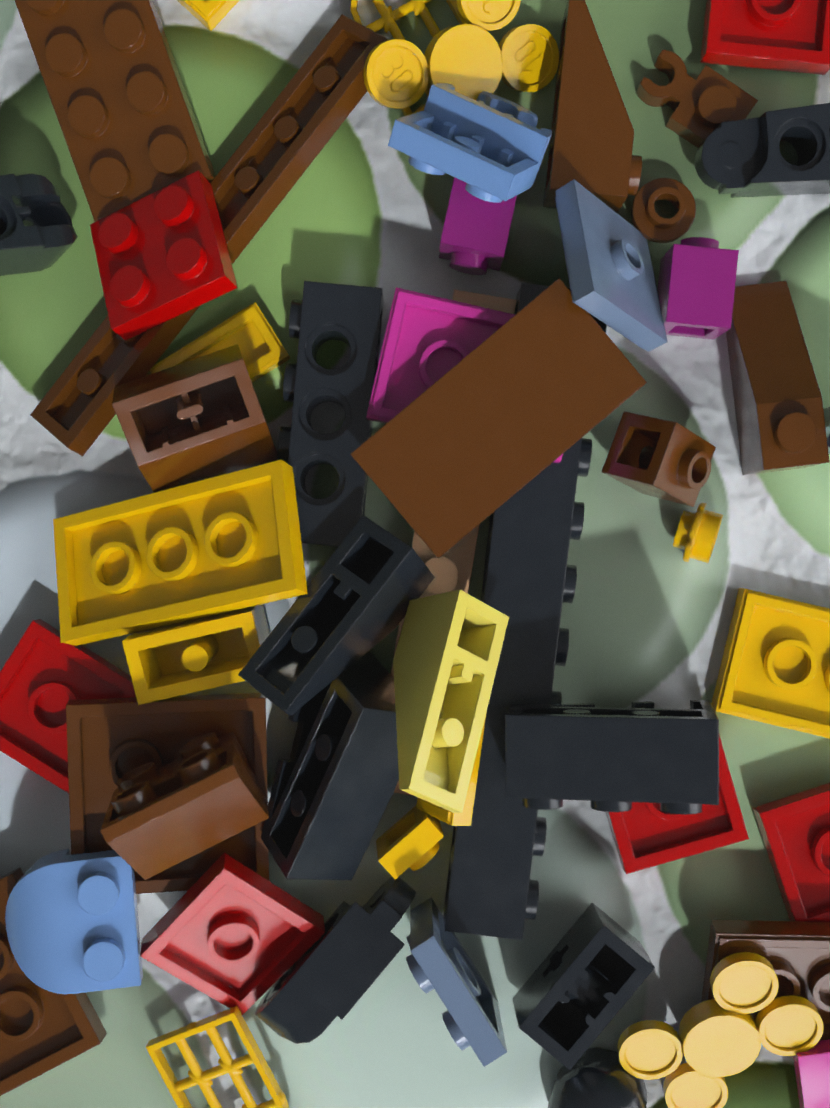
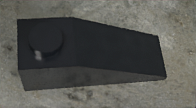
[238,515,435,716]

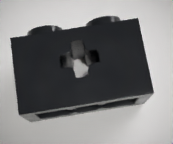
[512,903,655,1070]

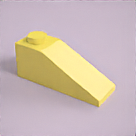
[393,590,509,813]

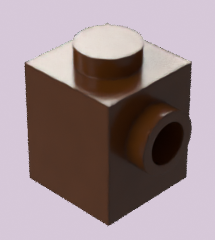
[602,411,716,507]

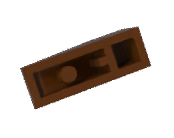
[543,0,642,214]
[726,281,829,475]

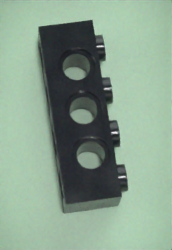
[277,281,384,546]

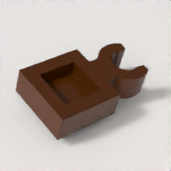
[636,50,758,148]

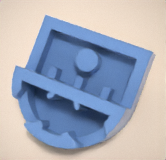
[388,83,552,203]
[5,849,143,994]

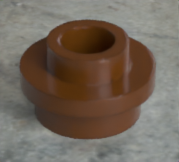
[631,178,696,243]

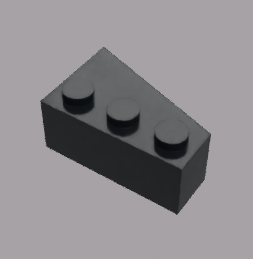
[261,651,399,880]
[505,700,719,815]

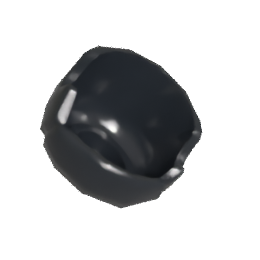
[548,1047,647,1108]

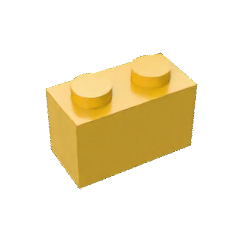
[122,604,270,705]

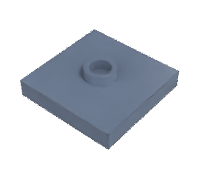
[555,179,668,352]

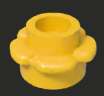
[673,502,723,563]

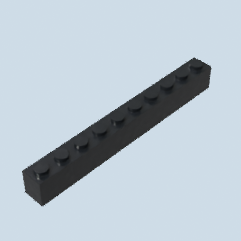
[443,283,607,940]

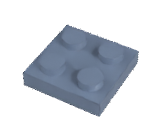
[406,897,507,1067]

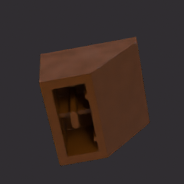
[112,344,277,493]
[100,732,269,880]

